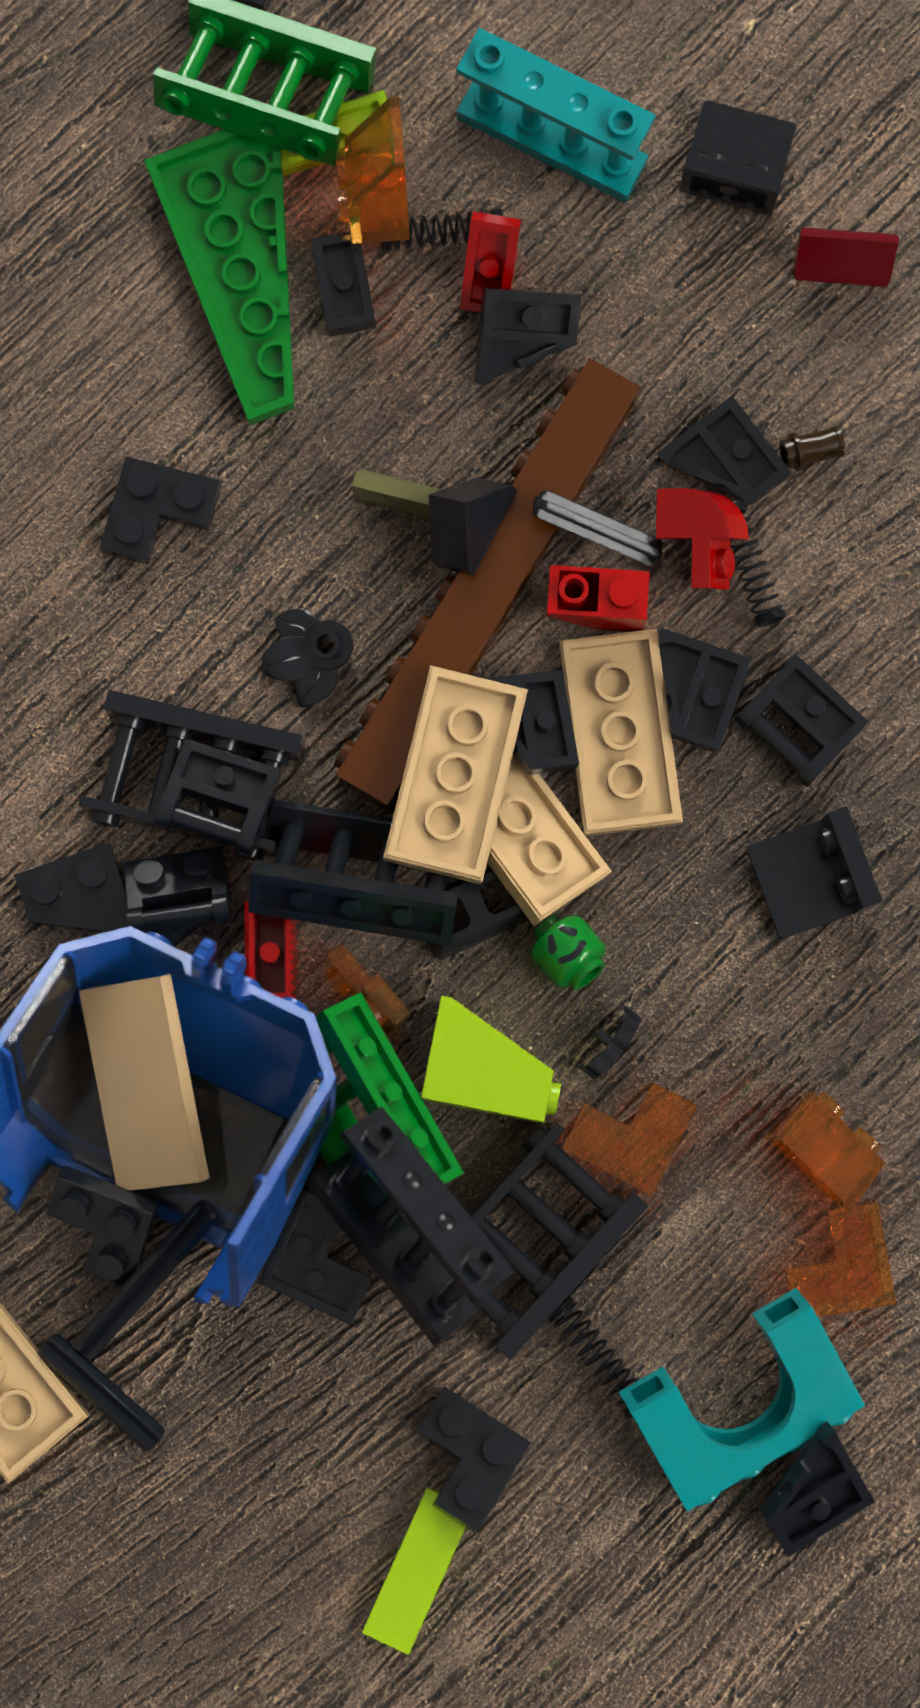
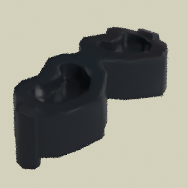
[578,1005,642,1080]

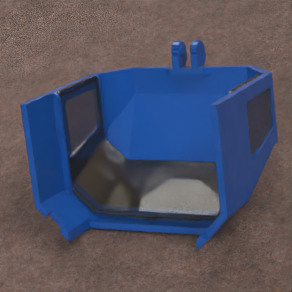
[0,926,336,1307]

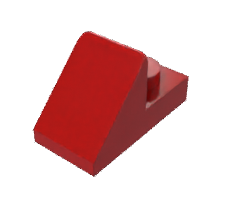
[459,211,522,312]

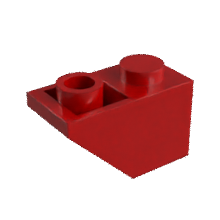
[547,565,650,632]

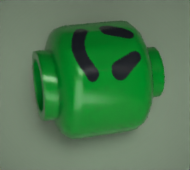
[532,915,606,990]

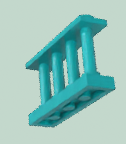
[456,27,656,203]

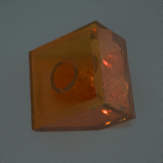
[336,97,410,244]
[764,1091,886,1208]

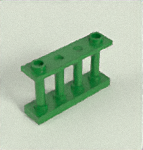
[153,0,376,166]
[310,992,464,1196]

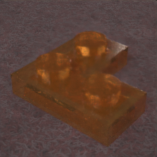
[324,943,411,1040]
[562,1082,698,1196]
[784,1202,896,1317]

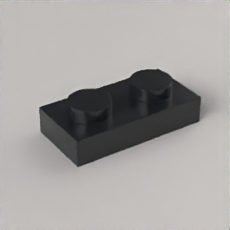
[311,230,376,337]

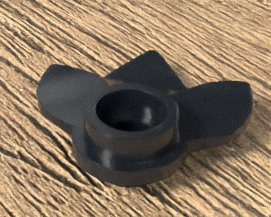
[260,609,354,707]

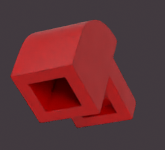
[656,488,749,590]

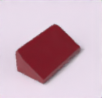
[793,227,899,287]

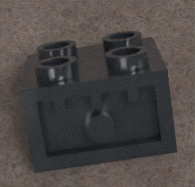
[679,100,796,216]
[746,806,882,939]

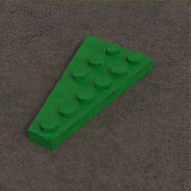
[144,130,295,426]

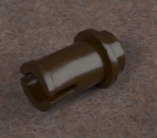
[779,426,845,471]

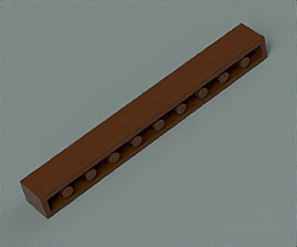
[334,358,640,812]

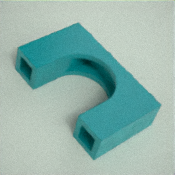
[619,1288,865,1512]

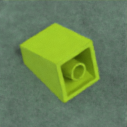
[421,996,561,1124]

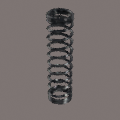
[380,208,503,252]
[730,500,787,627]
[548,1296,639,1418]

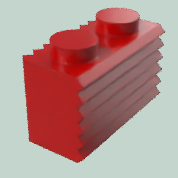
[244,902,299,1000]

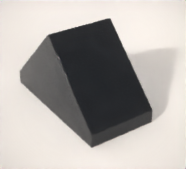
[429,478,518,576]

